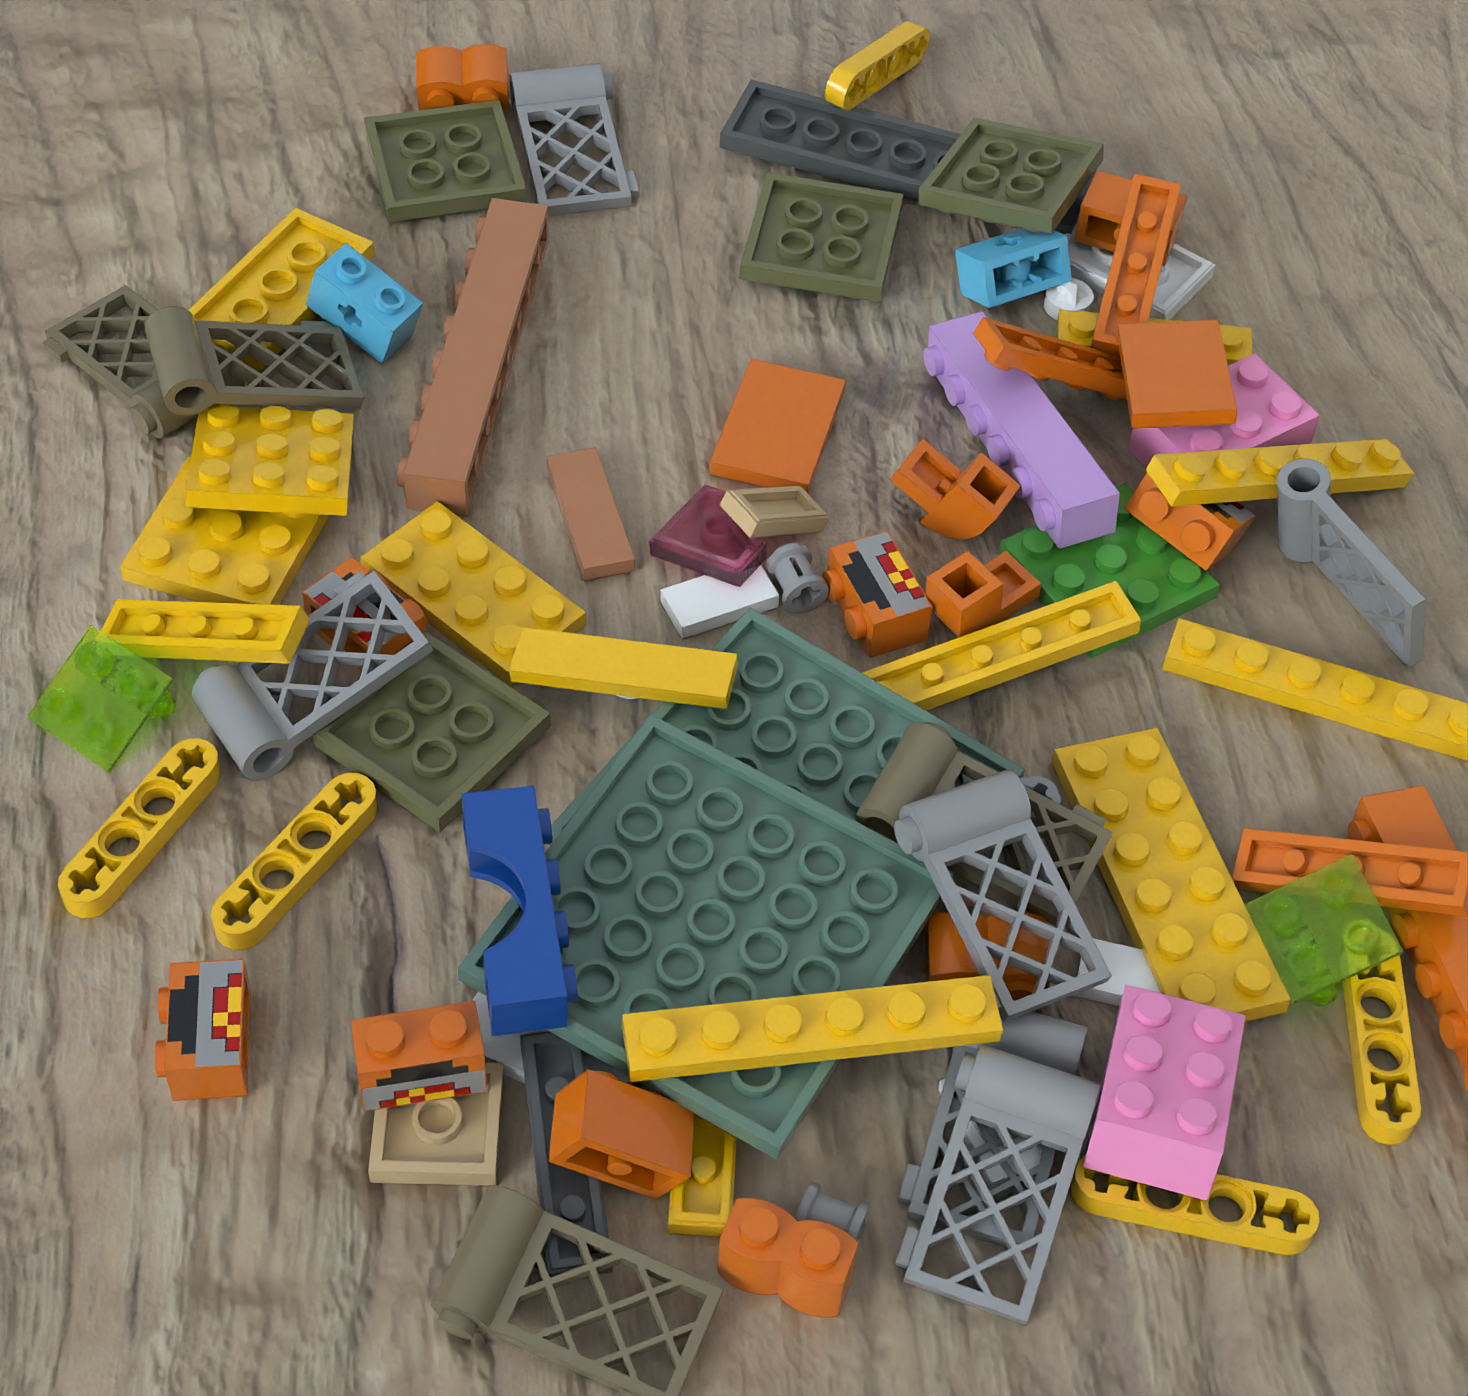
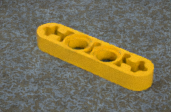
[824,20,930,111]
[58,738,221,918]
[211,773,378,950]
[1340,927,1421,1145]
[1071,1154,1320,1255]

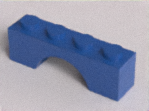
[462,786,578,1036]

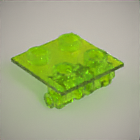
[27,625,176,773]
[1245,854,1404,1007]

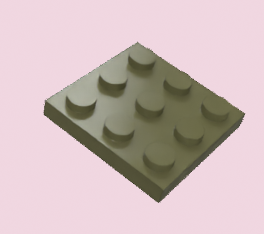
[364,100,527,223]
[919,118,1104,234]
[739,172,904,302]
[312,631,551,832]

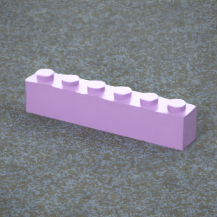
[923,311,1120,549]

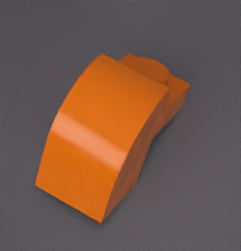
[889,439,1021,539]
[925,551,1041,637]

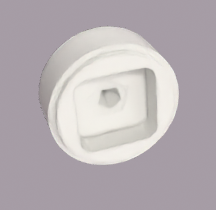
[1044,278,1094,320]

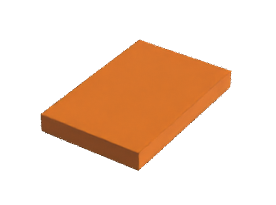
[1117,320,1237,429]
[710,359,846,494]

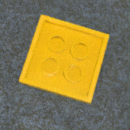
[185,404,354,516]
[120,456,330,605]

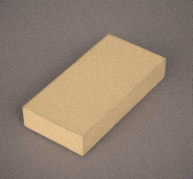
[720,486,829,538]

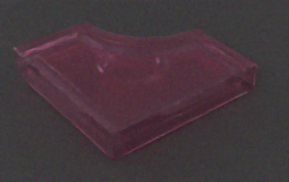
[649,485,767,587]

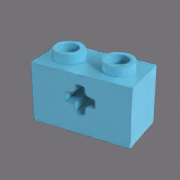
[955,228,1072,308]
[306,243,423,364]

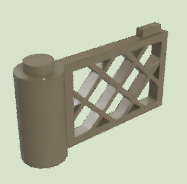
[43,285,245,438]
[144,306,364,416]
[855,722,1113,926]
[430,1185,724,1396]

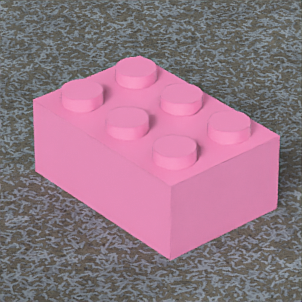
[1128,353,1320,468]
[1083,984,1246,1201]

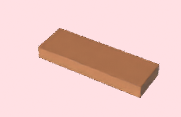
[546,447,635,581]

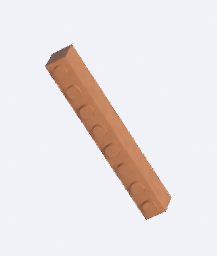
[397,198,549,517]

